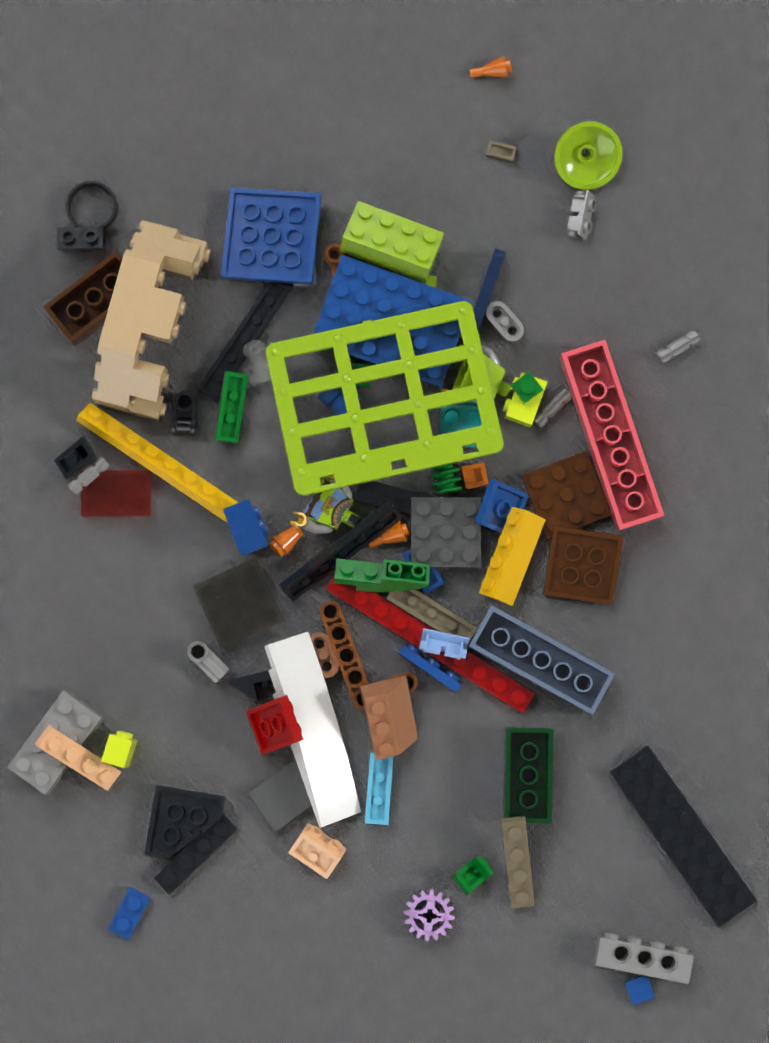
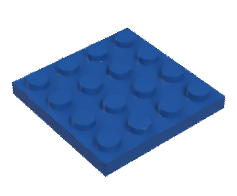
[221,188,322,285]

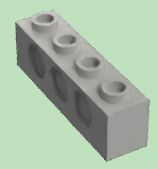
[593,932,694,984]

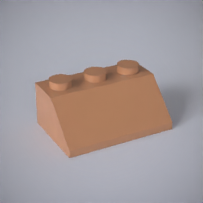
[360,675,418,760]

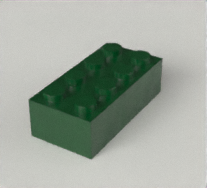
[503,727,553,824]

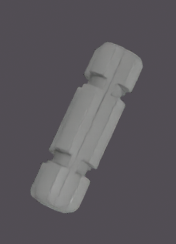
[657,331,700,363]
[534,389,572,427]
[68,457,109,494]

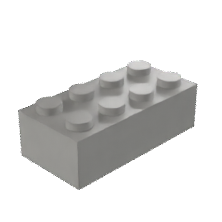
[7,690,104,795]

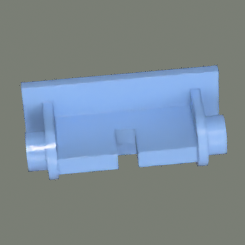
[419,628,469,660]

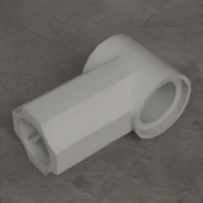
[187,641,230,683]

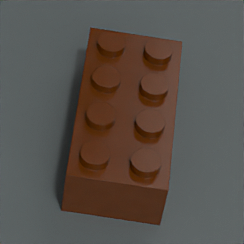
[43,250,123,347]

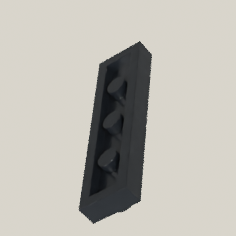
[154,813,238,895]

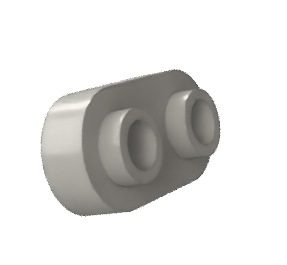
[486,301,524,343]

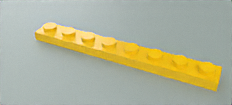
[76,402,239,523]

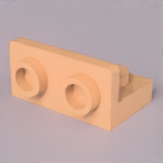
[288,823,346,879]

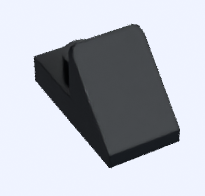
[54,436,97,479]
[229,670,273,702]

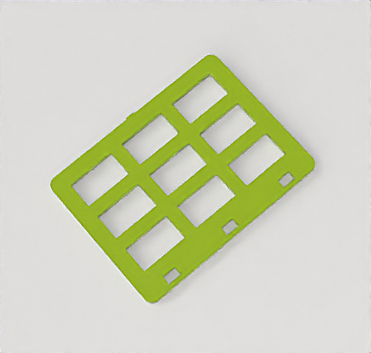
[266,301,504,496]

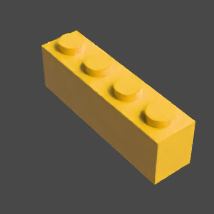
[479,507,546,606]

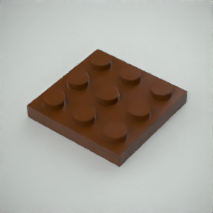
[521,451,611,540]
[543,525,624,605]

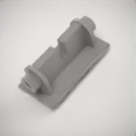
[566,190,596,241]

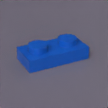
[108,886,151,940]

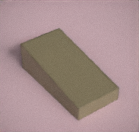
[486,141,518,163]

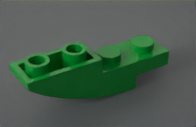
[334,558,430,592]

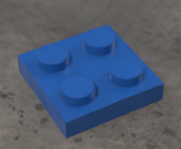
[475,479,529,534]

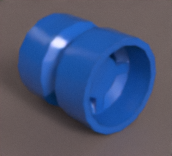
[318,388,361,416]

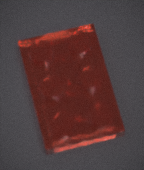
[81,470,152,518]

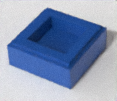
[624,975,655,1005]

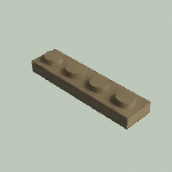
[386,589,478,643]
[502,816,535,908]

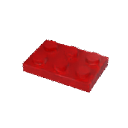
[246,695,304,755]

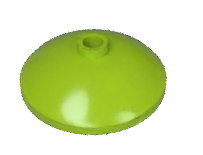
[554,121,623,190]

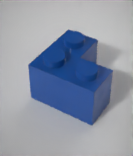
[223,499,269,556]

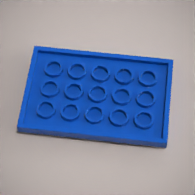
[313,255,472,388]

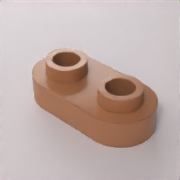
[310,632,339,678]

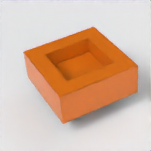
[461,462,489,490]

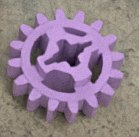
[404,889,455,941]

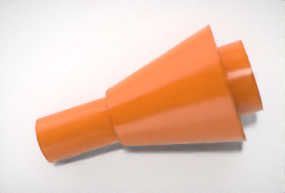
[469,55,512,78]
[369,520,411,548]

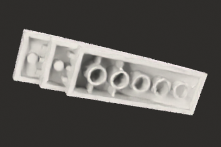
[264,632,361,828]

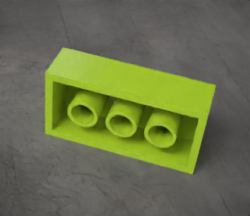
[340,201,444,283]

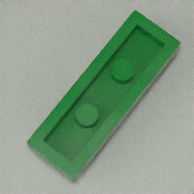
[214,371,249,443]

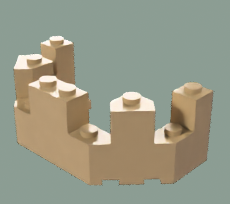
[92,220,211,421]

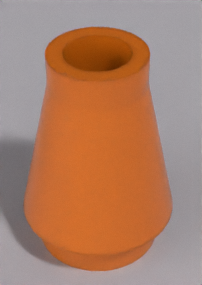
[269,525,303,557]

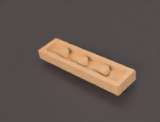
[35,725,121,791]

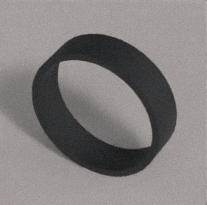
[66,181,118,231]

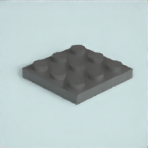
[411,497,481,568]

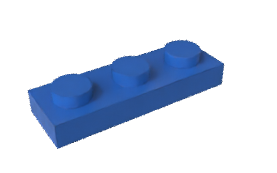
[398,644,461,693]

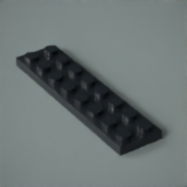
[609,745,757,928]

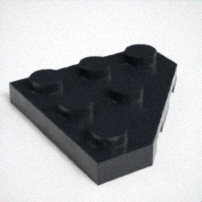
[144,785,226,859]

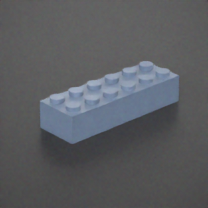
[468,605,615,715]

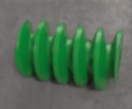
[430,462,462,494]

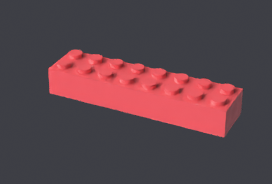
[559,340,664,532]

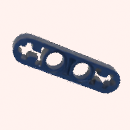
[473,248,506,333]

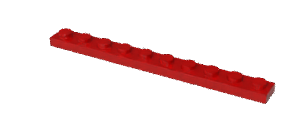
[326,577,535,714]

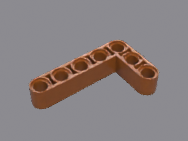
[320,601,418,710]

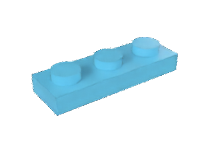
[365,752,393,825]

